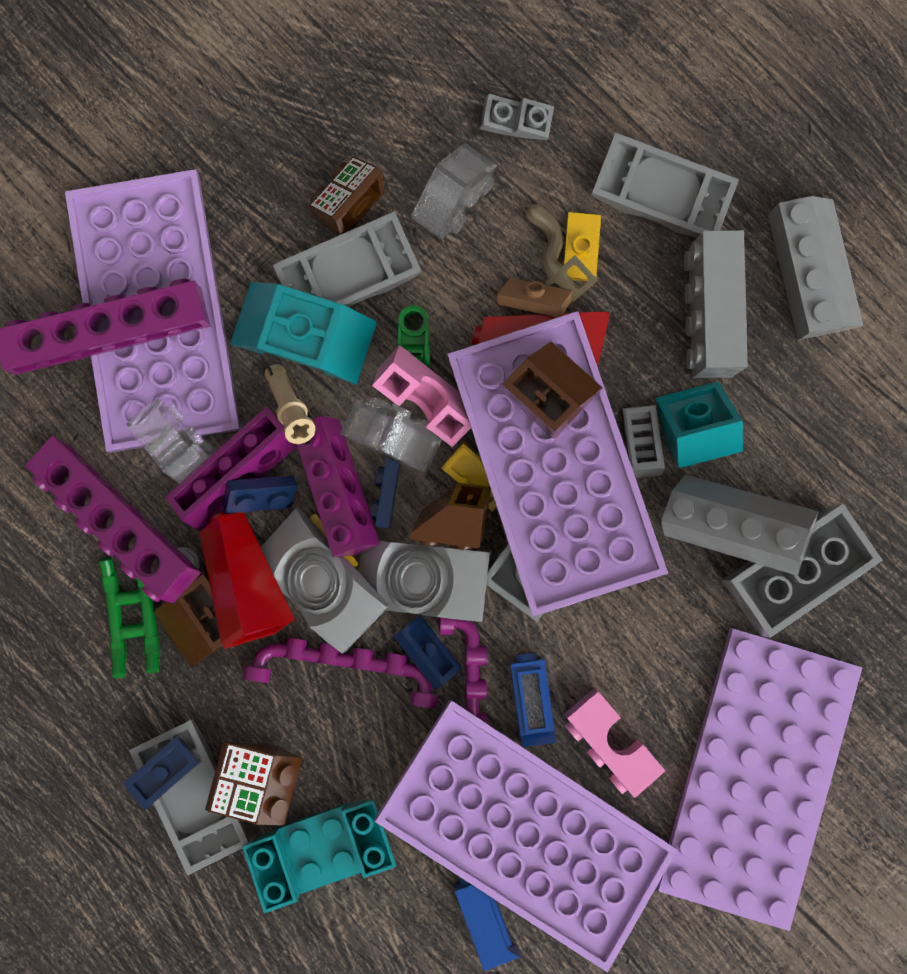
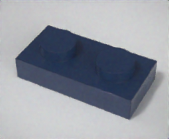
[371,459,401,529]
[223,475,297,513]
[394,615,461,690]
[123,735,201,810]

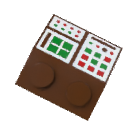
[309,156,385,236]
[205,741,302,825]

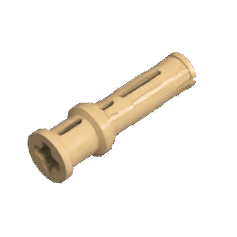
[264,364,316,444]

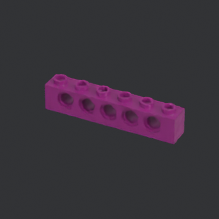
[0,278,211,375]
[25,435,201,603]

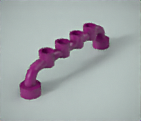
[438,617,487,724]
[242,638,438,709]

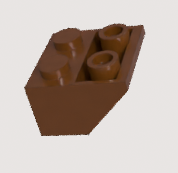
[502,342,603,439]
[410,483,491,550]
[154,574,223,668]

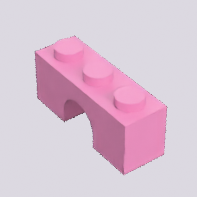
[372,345,471,447]
[564,688,665,798]

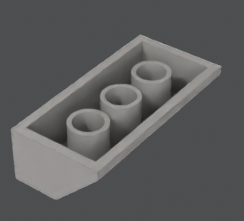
[768,196,863,340]
[661,474,819,576]

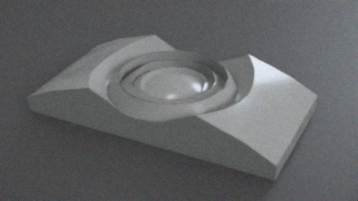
[591,132,739,238]
[273,211,422,307]
[261,508,389,653]
[358,541,490,622]
[129,719,250,876]

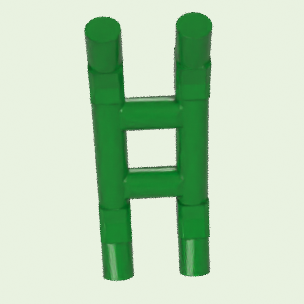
[98,556,160,678]

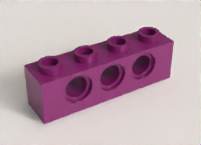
[165,406,297,531]
[297,416,380,557]

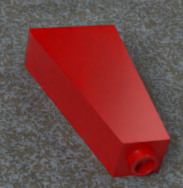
[471,312,610,367]
[199,511,295,649]

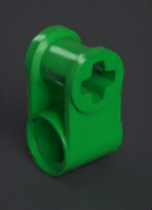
[396,305,430,368]

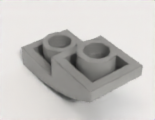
[480,94,554,140]

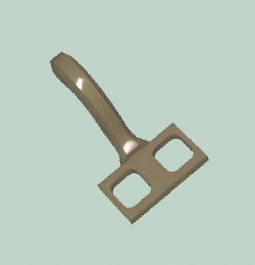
[526,204,598,306]

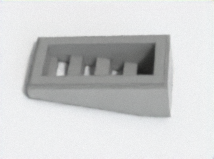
[622,405,665,478]

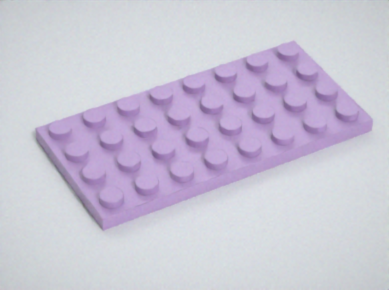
[65,169,241,453]
[448,311,668,617]
[656,628,862,931]
[374,700,677,973]

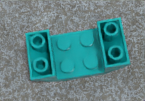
[230,282,377,385]
[242,799,397,913]

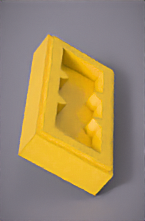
[563,212,601,282]
[441,442,497,511]

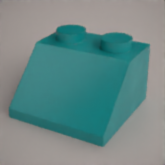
[655,381,743,468]

